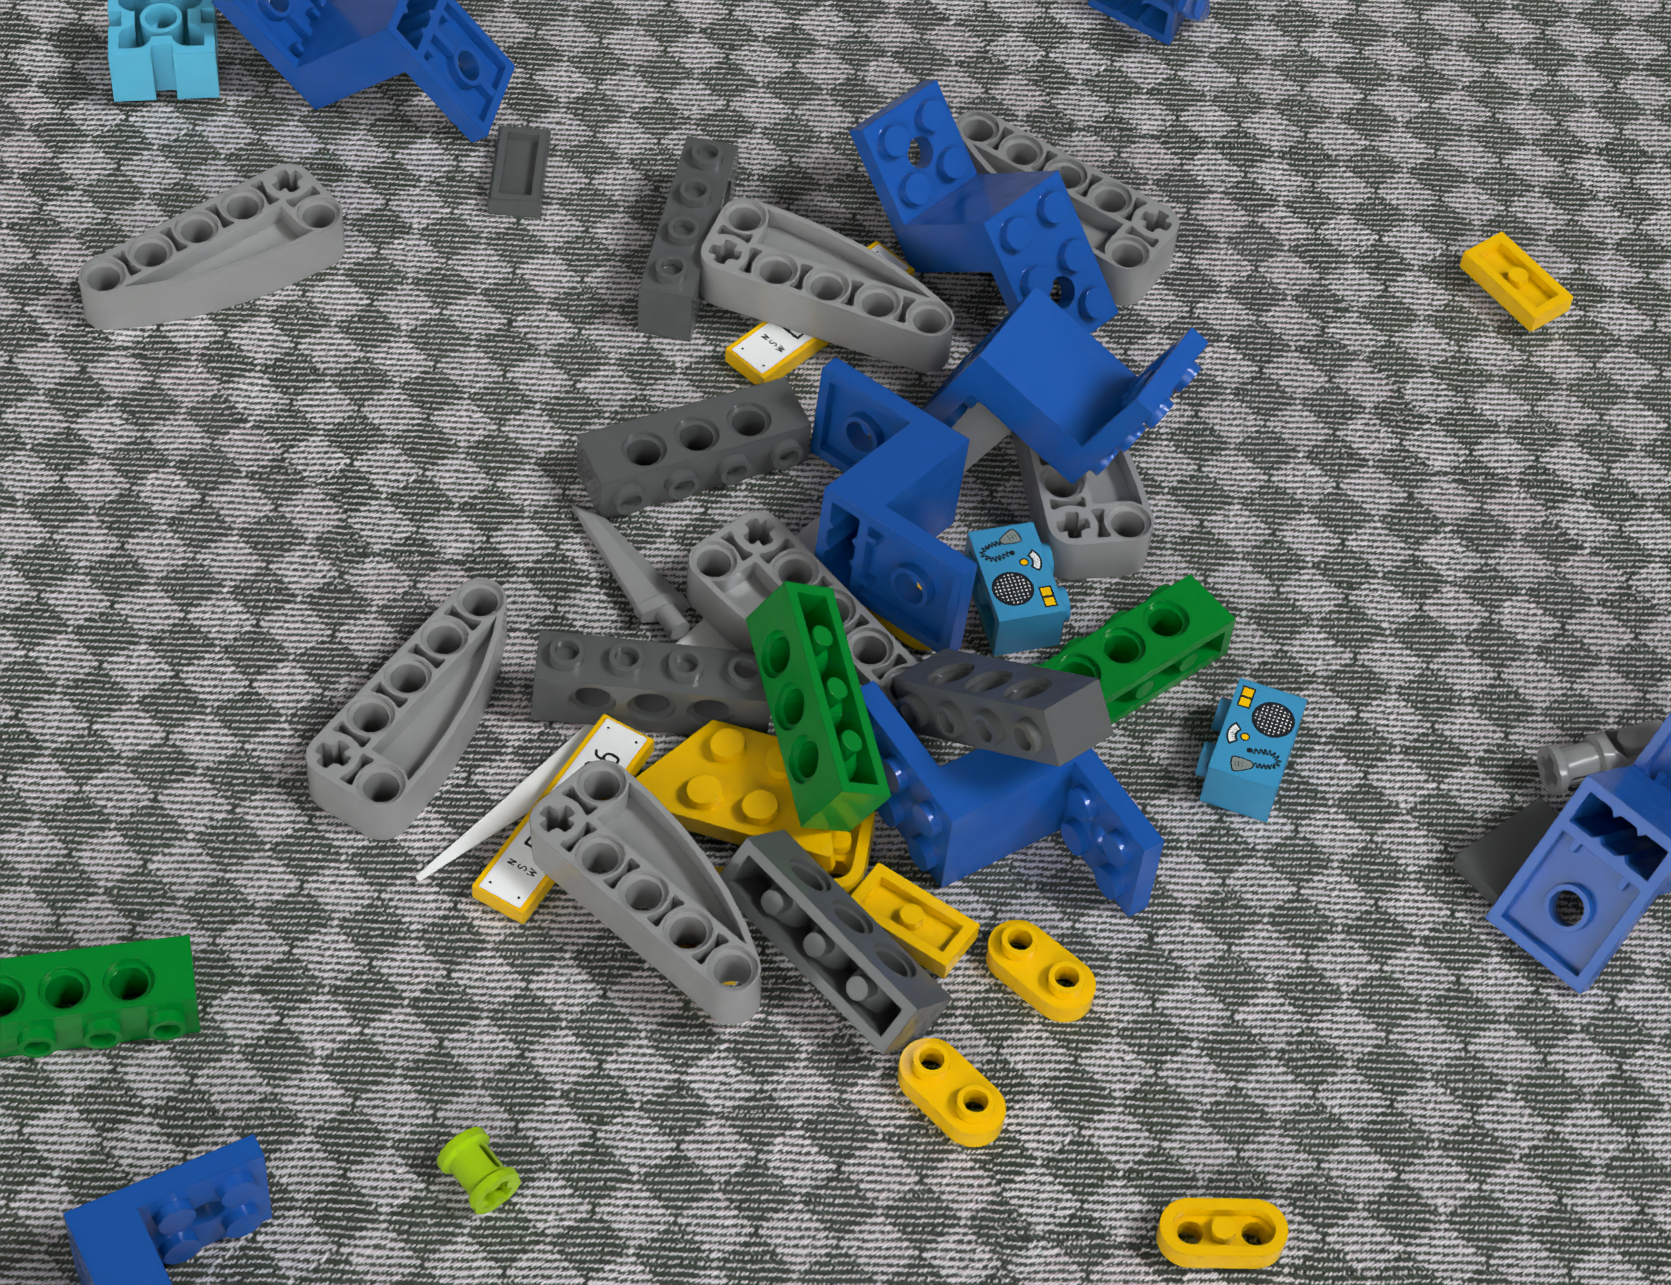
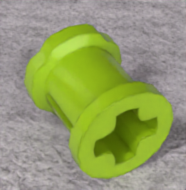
[437,1127,521,1215]

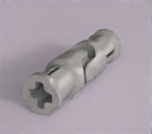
[1537,719,1663,795]

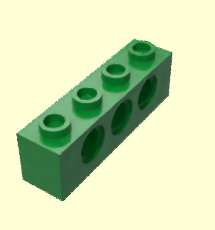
[1031,574,1236,725]
[745,581,891,832]
[0,935,201,1058]

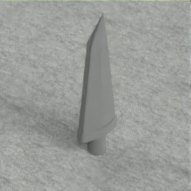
[570,503,690,640]

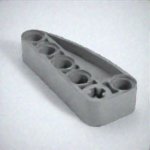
[956,110,1180,306]
[78,163,345,330]
[699,198,955,372]
[1011,431,1154,580]
[686,511,920,737]
[305,578,507,840]
[529,759,761,1025]

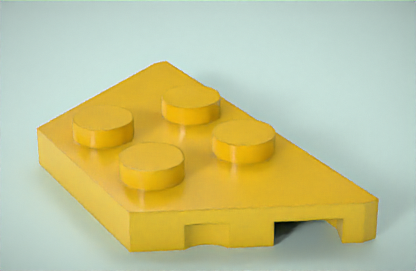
[636,720,835,871]

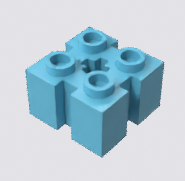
[108,0,220,102]

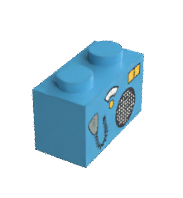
[964,522,1071,656]
[1195,678,1308,823]

